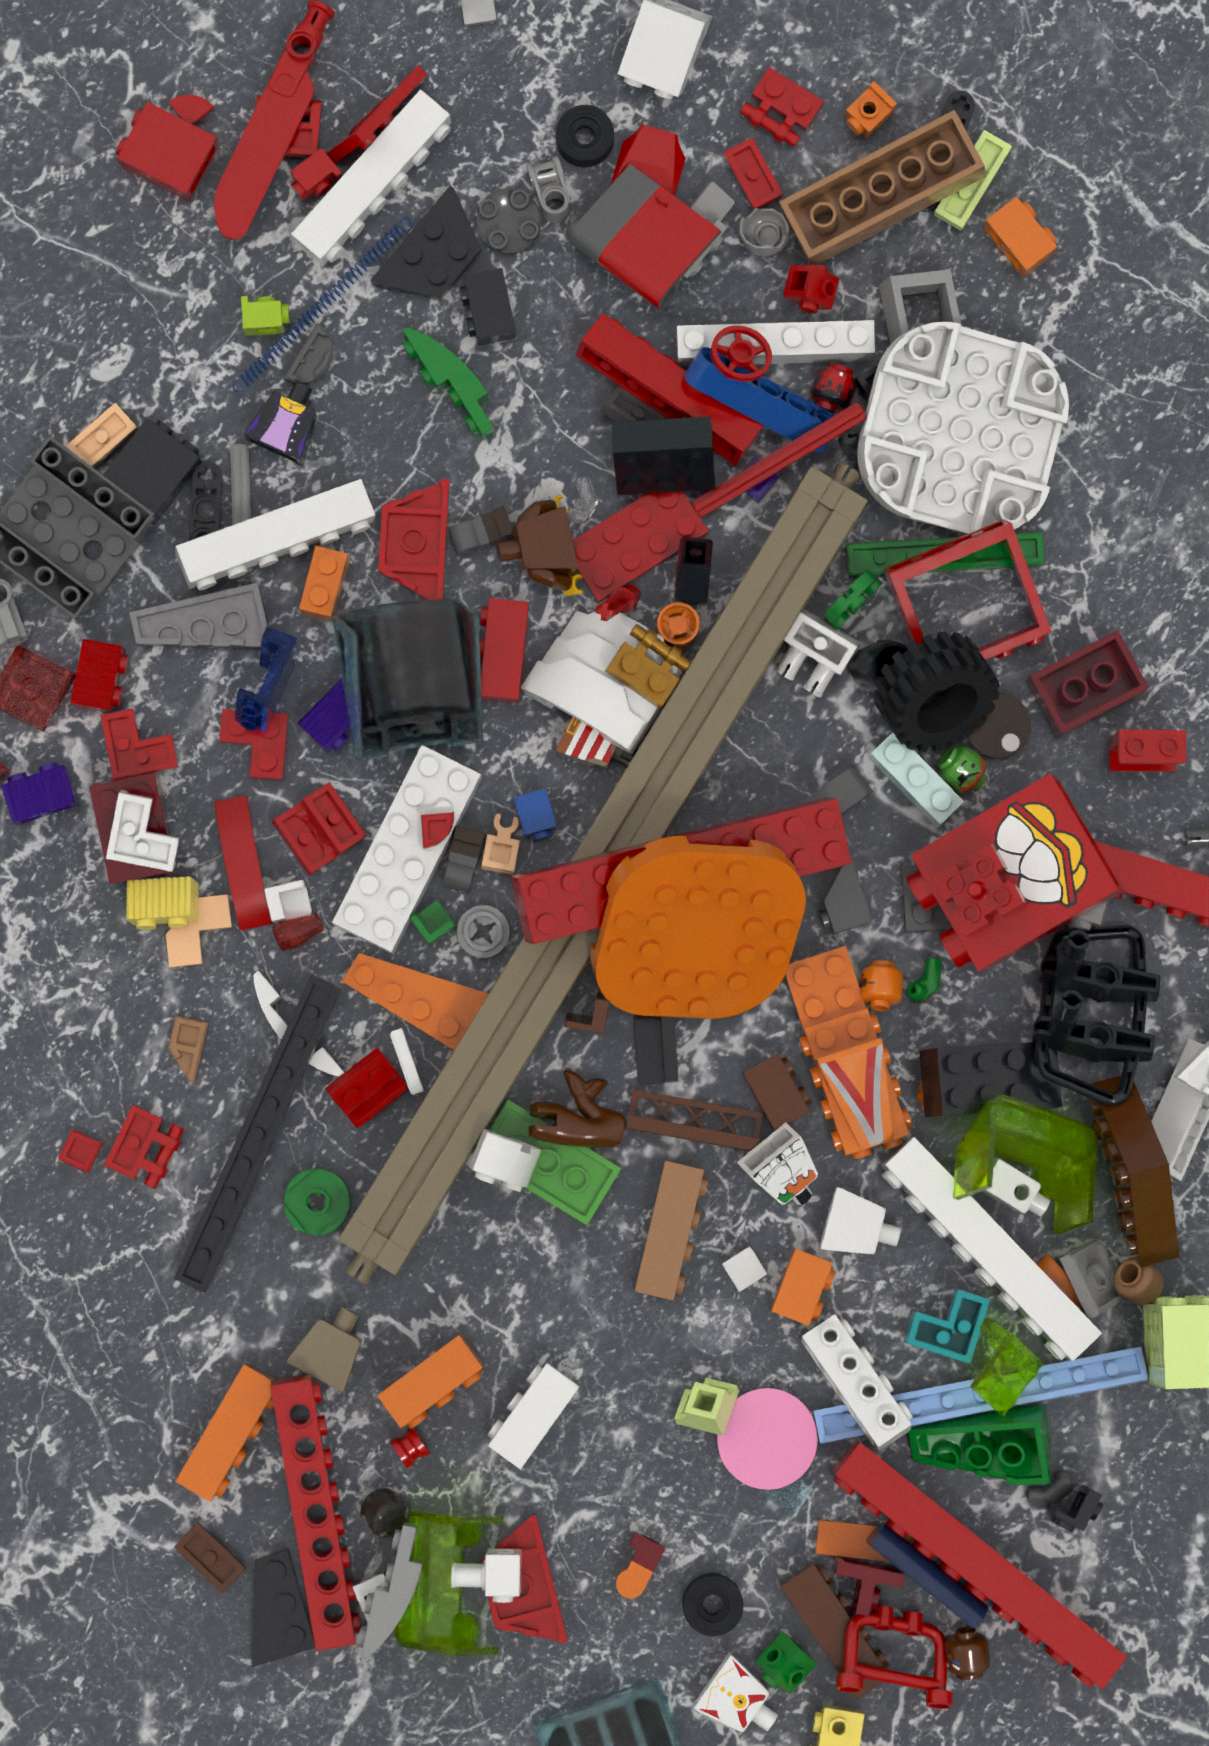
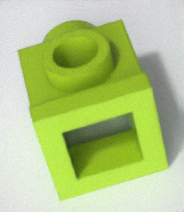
[241,296,290,336]

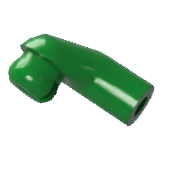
[906,958,942,1002]

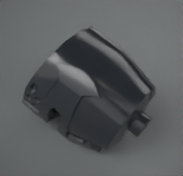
[849,640,908,691]

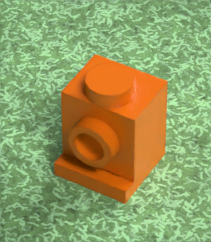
[845,81,897,139]

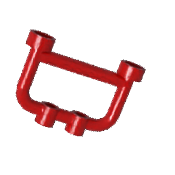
[836,1606,953,1709]

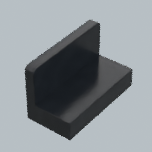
[634,1017,678,1085]

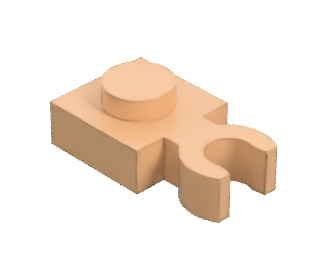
[481,814,520,875]

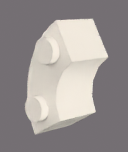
[469,1129,542,1192]

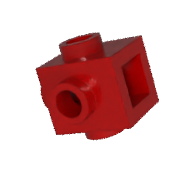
[783,263,840,314]

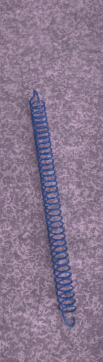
[232,217,413,392]

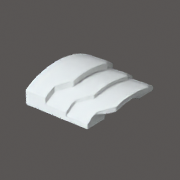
[520,611,685,755]

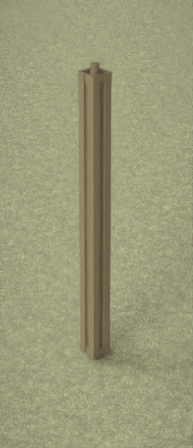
[338,462,868,1285]

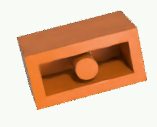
[983,196,1057,278]
[299,546,350,623]
[770,1248,836,1326]

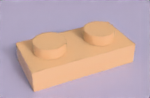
[66,403,138,468]

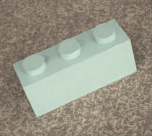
[869,733,964,828]

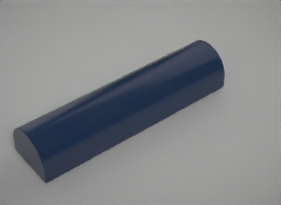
[866,1522,989,1628]

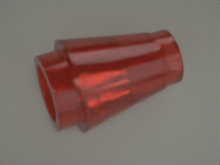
[272,913,324,951]

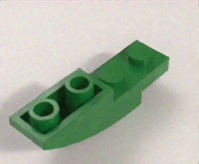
[402,327,494,441]

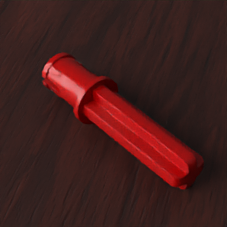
[595,584,641,621]

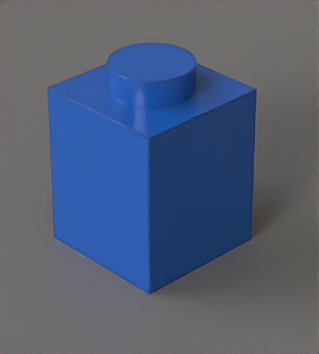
[514,788,557,842]

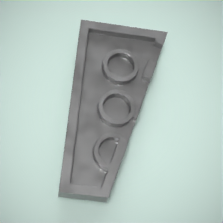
[129,583,273,648]

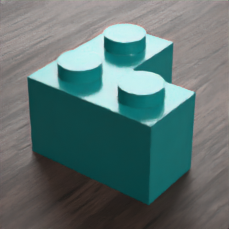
[903,1289,990,1364]

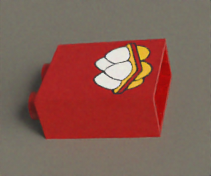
[906,773,1124,972]

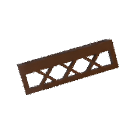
[626,1089,763,1151]

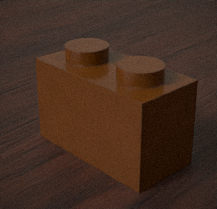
[742,1053,812,1131]

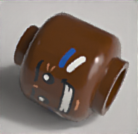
[945,1627,990,1680]

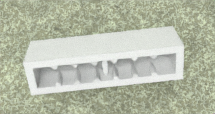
[1151,1039,1209,1181]

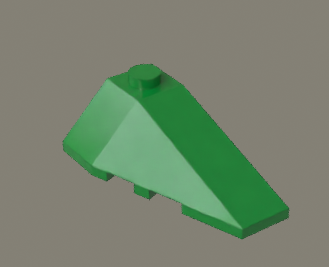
[908,1405,1051,1486]

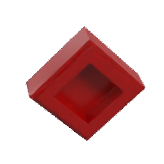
[58,1129,103,1173]

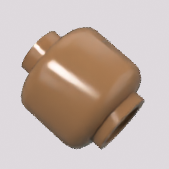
[1114,1257,1164,1305]

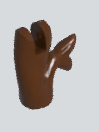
[529,1070,624,1147]

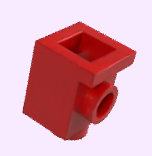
[290,148,342,200]

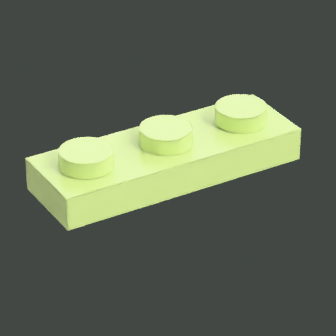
[934,130,1012,231]

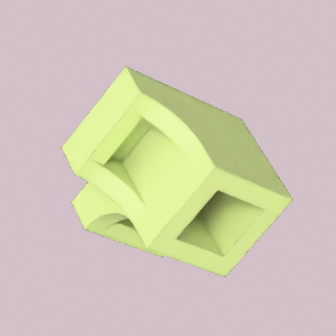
[674,1378,739,1436]

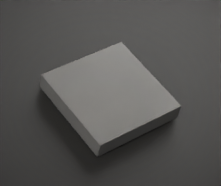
[1059,1237,1126,1319]

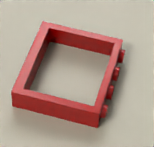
[883,519,1052,660]

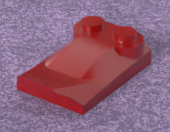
[610,125,686,196]

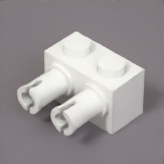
[775,609,861,698]
[451,1549,522,1603]

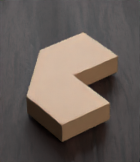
[166,894,232,968]

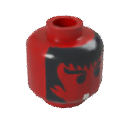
[810,363,858,414]

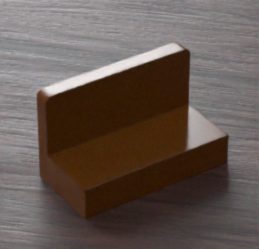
[564,991,609,1034]

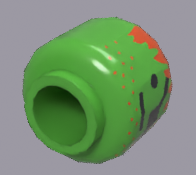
[937,745,987,794]

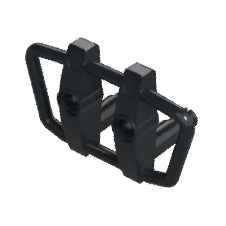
[1032,925,1161,1106]

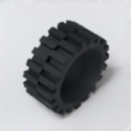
[873,631,1000,752]

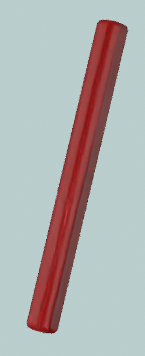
[692,403,866,517]

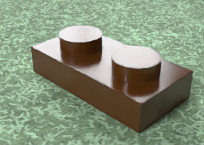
[174,1522,246,1594]

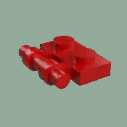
[740,67,824,148]
[104,1105,184,1189]

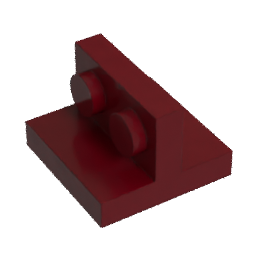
[832,1556,905,1616]

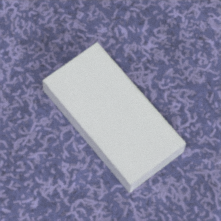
[390,1028,425,1096]

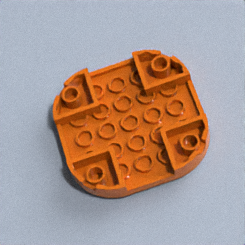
[590,836,806,1019]

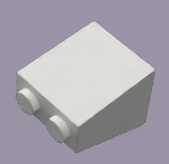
[618,0,713,99]

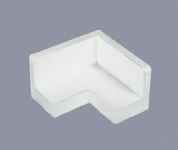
[106,790,180,872]

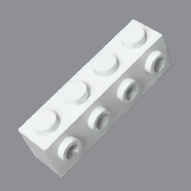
[801,1314,913,1453]

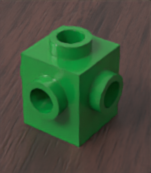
[755,1631,817,1694]

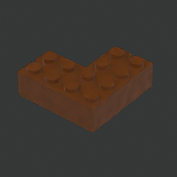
[1089,1076,1179,1267]

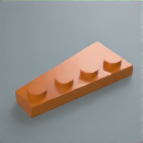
[342,953,488,1050]

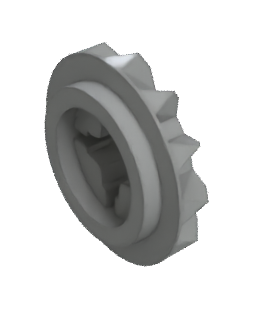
[457,905,510,958]

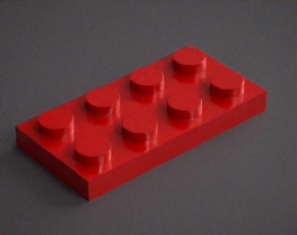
[573,491,709,603]

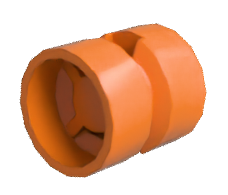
[656,602,700,651]

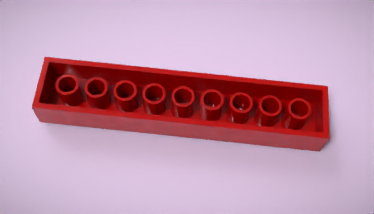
[510,797,852,944]
[831,1439,1127,1689]

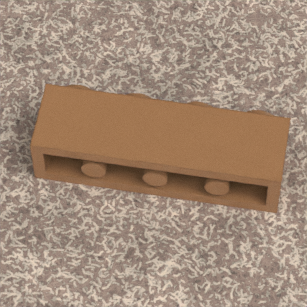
[634,1161,709,1301]

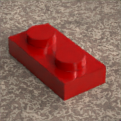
[723,137,783,210]

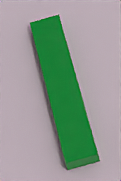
[846,532,1045,578]

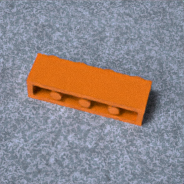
[175,1363,275,1502]

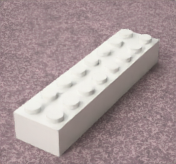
[881,1137,1102,1361]

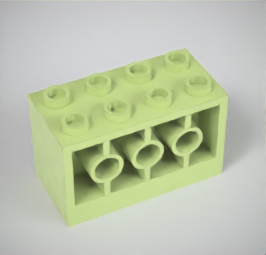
[1143,1295,1209,1389]

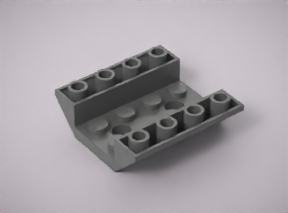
[0,435,155,620]

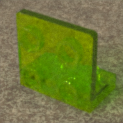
[970,1317,1044,1416]

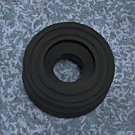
[556,105,614,168]
[682,1573,743,1636]

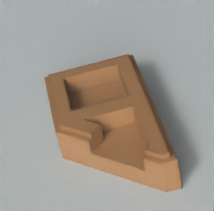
[168,1016,209,1083]

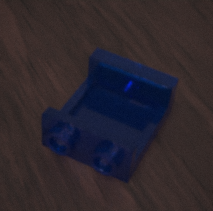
[235,626,298,733]

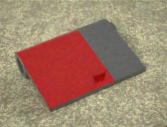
[567,164,721,310]

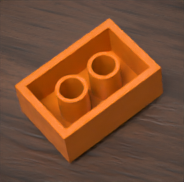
[377,1334,485,1429]

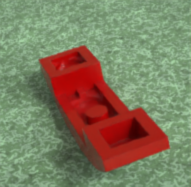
[214,795,272,931]

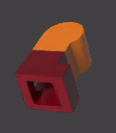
[616,1531,665,1599]

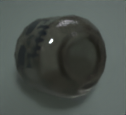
[360,1488,410,1538]

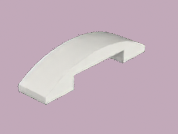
[253,971,345,1077]

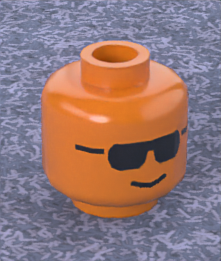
[860,960,904,1012]

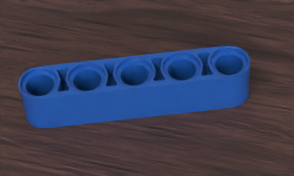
[684,347,835,453]

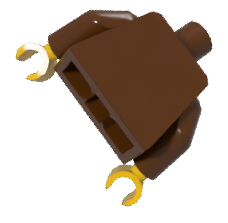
[496,495,583,596]

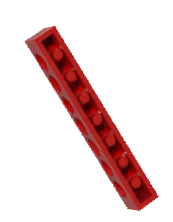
[271,1374,361,1651]

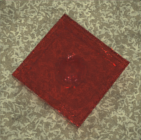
[0,646,76,732]

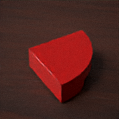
[168,95,215,125]
[421,812,454,849]

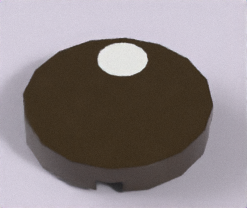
[967,693,1031,759]

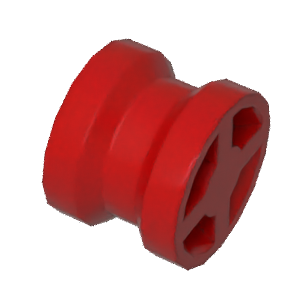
[390,1428,430,1469]

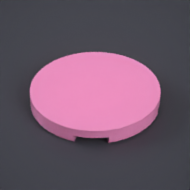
[717,1388,818,1490]

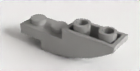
[357,1522,424,1658]

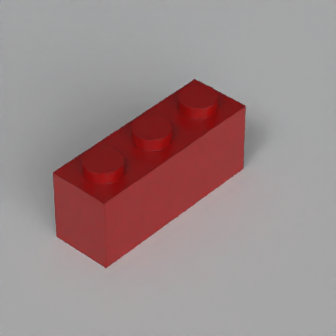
[474,598,529,704]

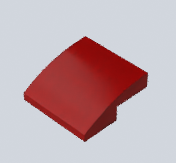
[272,782,367,876]

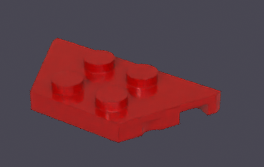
[378,479,450,606]
[479,1514,568,1643]

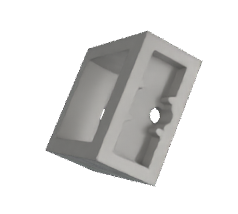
[879,269,962,344]

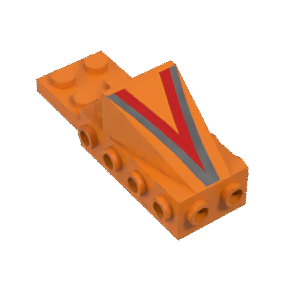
[785,946,912,1160]

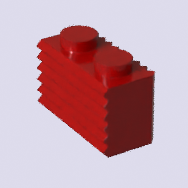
[71,639,129,713]

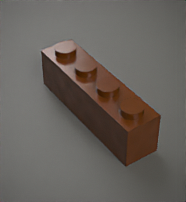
[779,1562,890,1700]

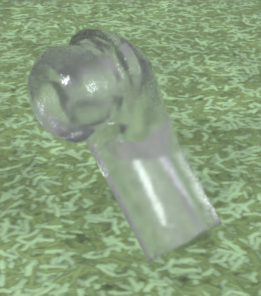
[568,476,599,524]

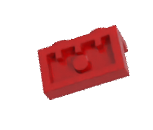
[325,1047,408,1128]

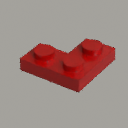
[100,709,179,779]
[220,709,289,781]

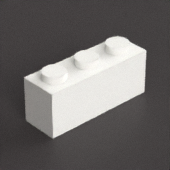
[487,1362,580,1470]

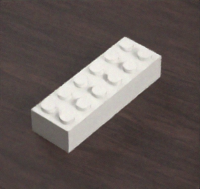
[332,745,482,955]

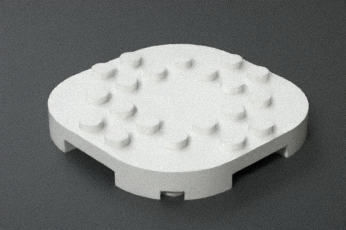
[857,322,1069,534]

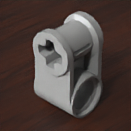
[526,156,570,223]

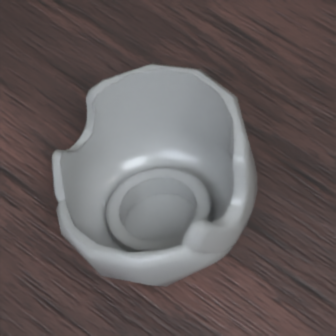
[739,208,790,257]

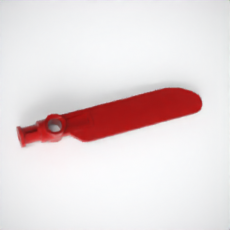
[214,0,335,241]

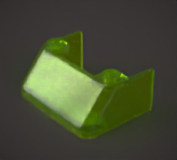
[953,1094,1097,1235]
[394,1511,504,1656]

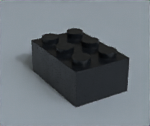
[612,416,716,495]

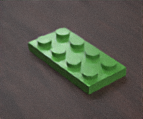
[489,1100,622,1225]

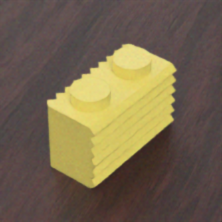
[126,876,199,930]

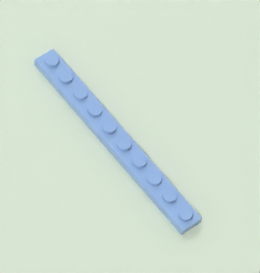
[813,1347,1149,1445]

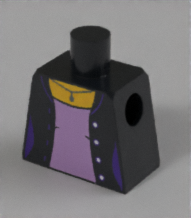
[244,381,317,466]

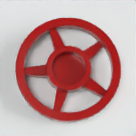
[710,325,772,382]

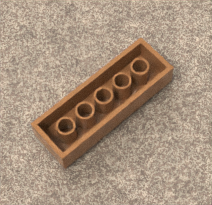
[779,110,986,264]

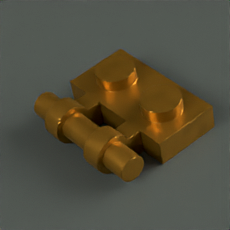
[605,624,691,708]

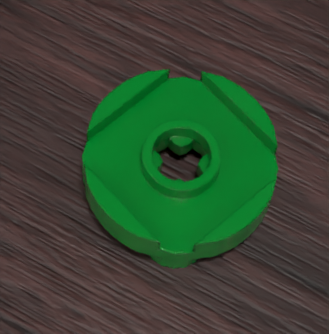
[823,570,883,630]
[284,1169,351,1235]

